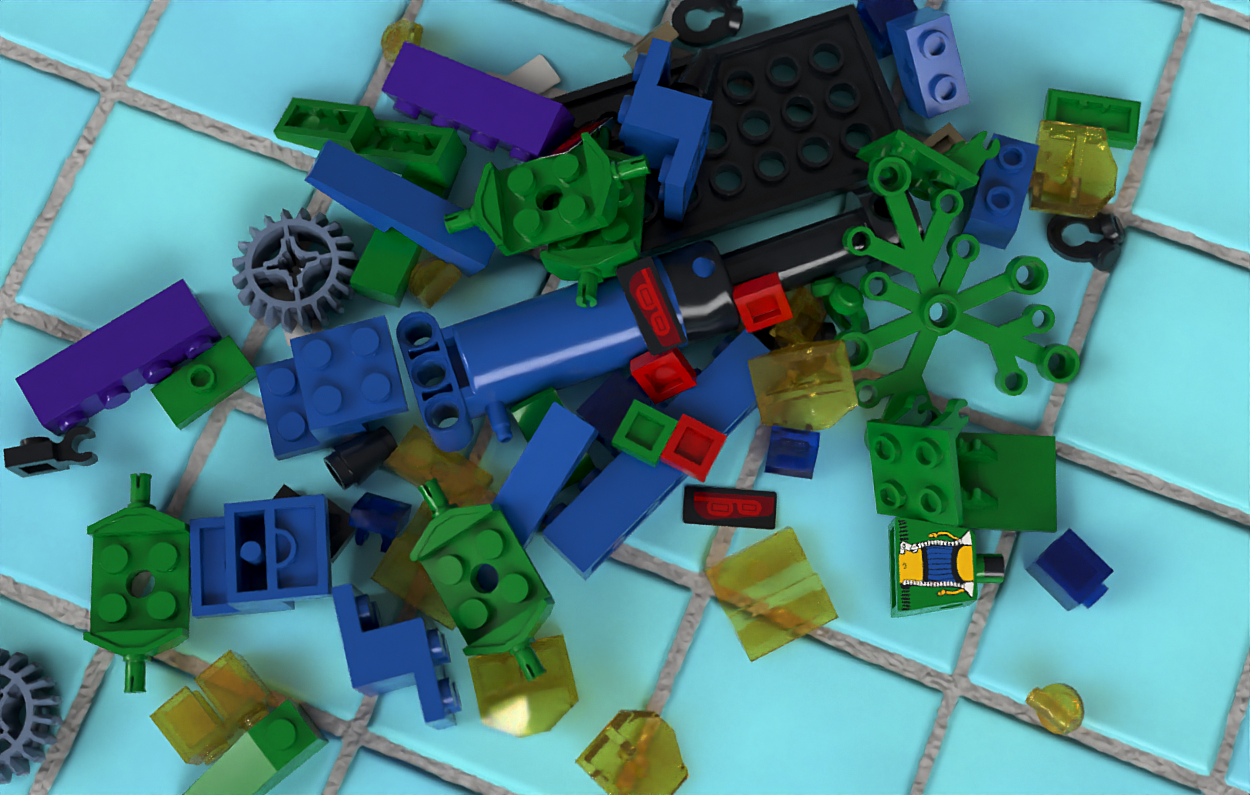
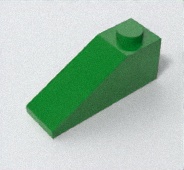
[183,699,329,795]

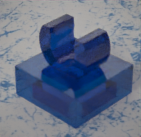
[764,420,820,479]
[348,492,412,553]

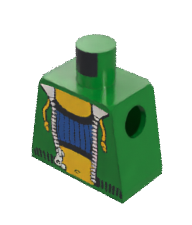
[888,517,1005,618]

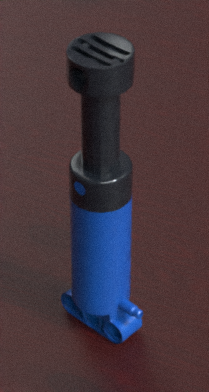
[396,176,924,452]

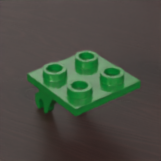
[856,129,1000,202]
[866,394,969,526]
[956,432,1057,533]

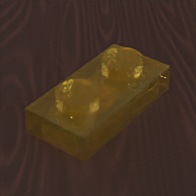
[386,424,493,507]

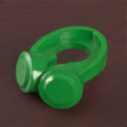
[810,276,870,333]

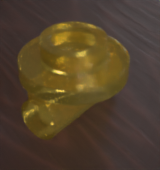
[381,19,423,63]
[409,257,462,309]
[1025,683,1085,735]

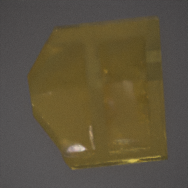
[1029,119,1118,219]
[748,339,859,434]
[468,635,579,738]
[575,709,689,795]

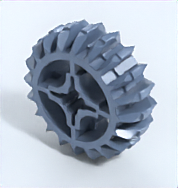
[232,208,360,334]
[0,649,63,784]

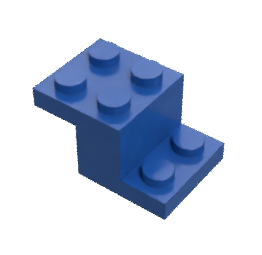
[618,38,712,223]
[255,315,409,461]
[189,494,333,619]
[331,583,462,730]

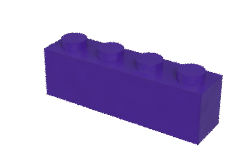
[381,41,576,164]
[15,279,222,437]

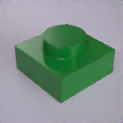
[611,399,678,468]

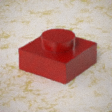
[732,272,794,333]
[630,347,697,404]
[660,413,727,483]

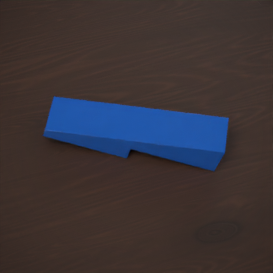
[304,140,496,278]
[477,401,599,592]

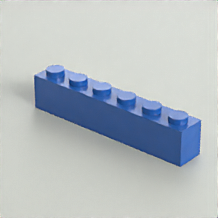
[541,328,788,581]

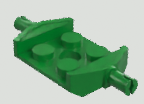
[540,126,646,308]
[444,132,651,256]
[83,473,191,693]
[409,478,555,682]

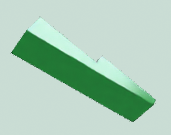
[273,97,467,188]
[349,145,467,308]

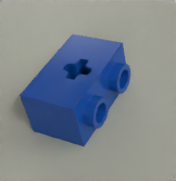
[886,6,971,119]
[961,133,1039,250]

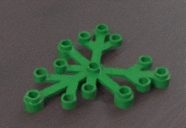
[830,157,1080,451]

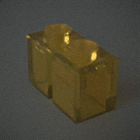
[149,650,277,765]

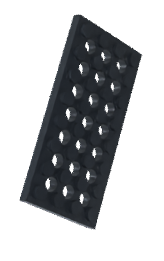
[542,3,907,282]

